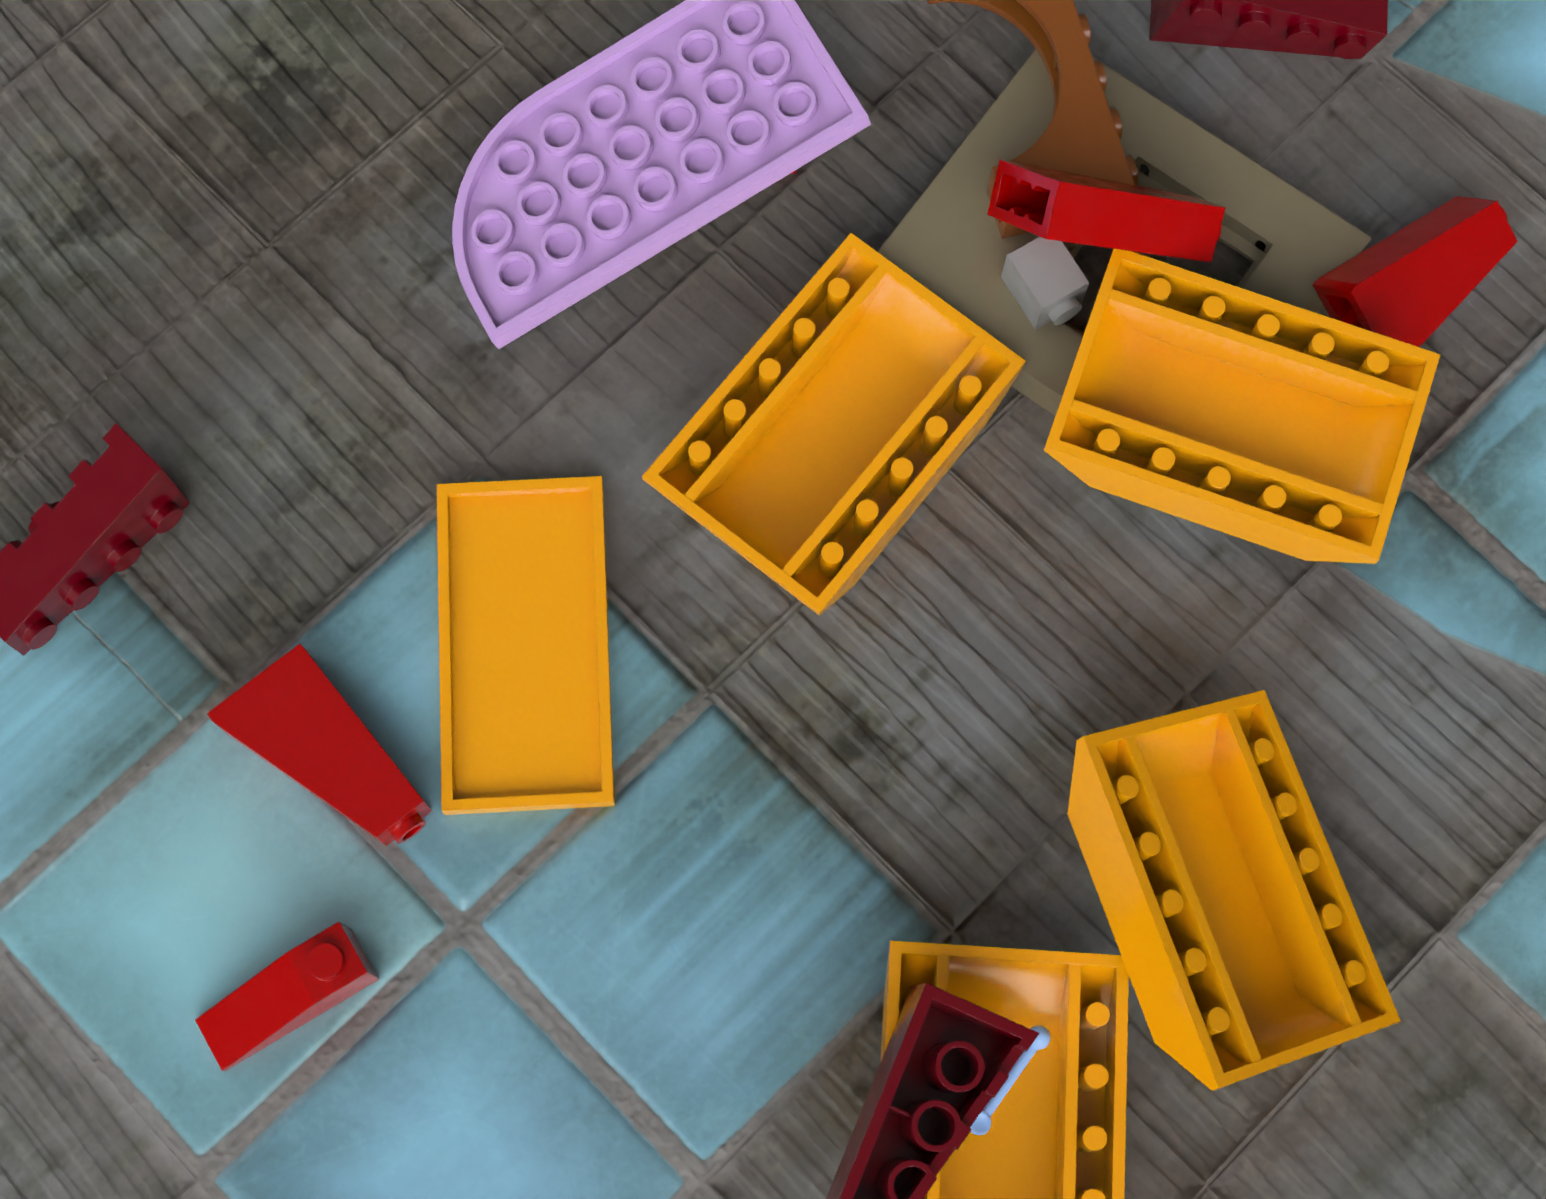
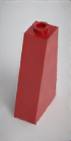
[987,160,1226,262]
[1312,196,1518,347]
[207,643,432,846]

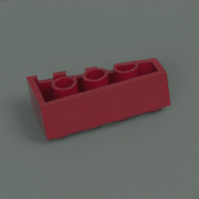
[1149,0,1388,59]
[0,423,190,656]
[826,983,1039,1199]

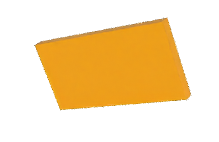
[436,476,615,815]

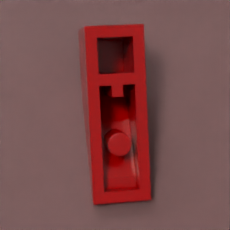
[195,921,379,1072]

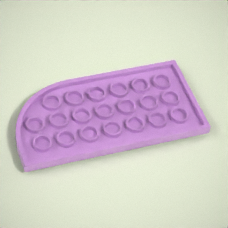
[452,0,871,349]

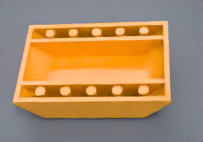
[642,233,1026,616]
[1044,249,1441,564]
[1067,690,1401,1091]
[880,940,1129,1199]

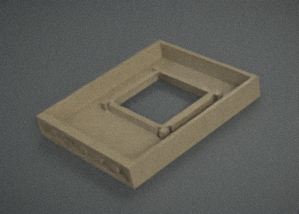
[878,49,1372,416]

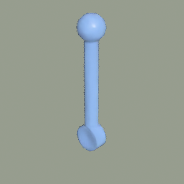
[970,1025,1051,1135]

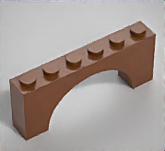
[927,0,1138,239]

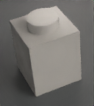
[1001,237,1089,330]

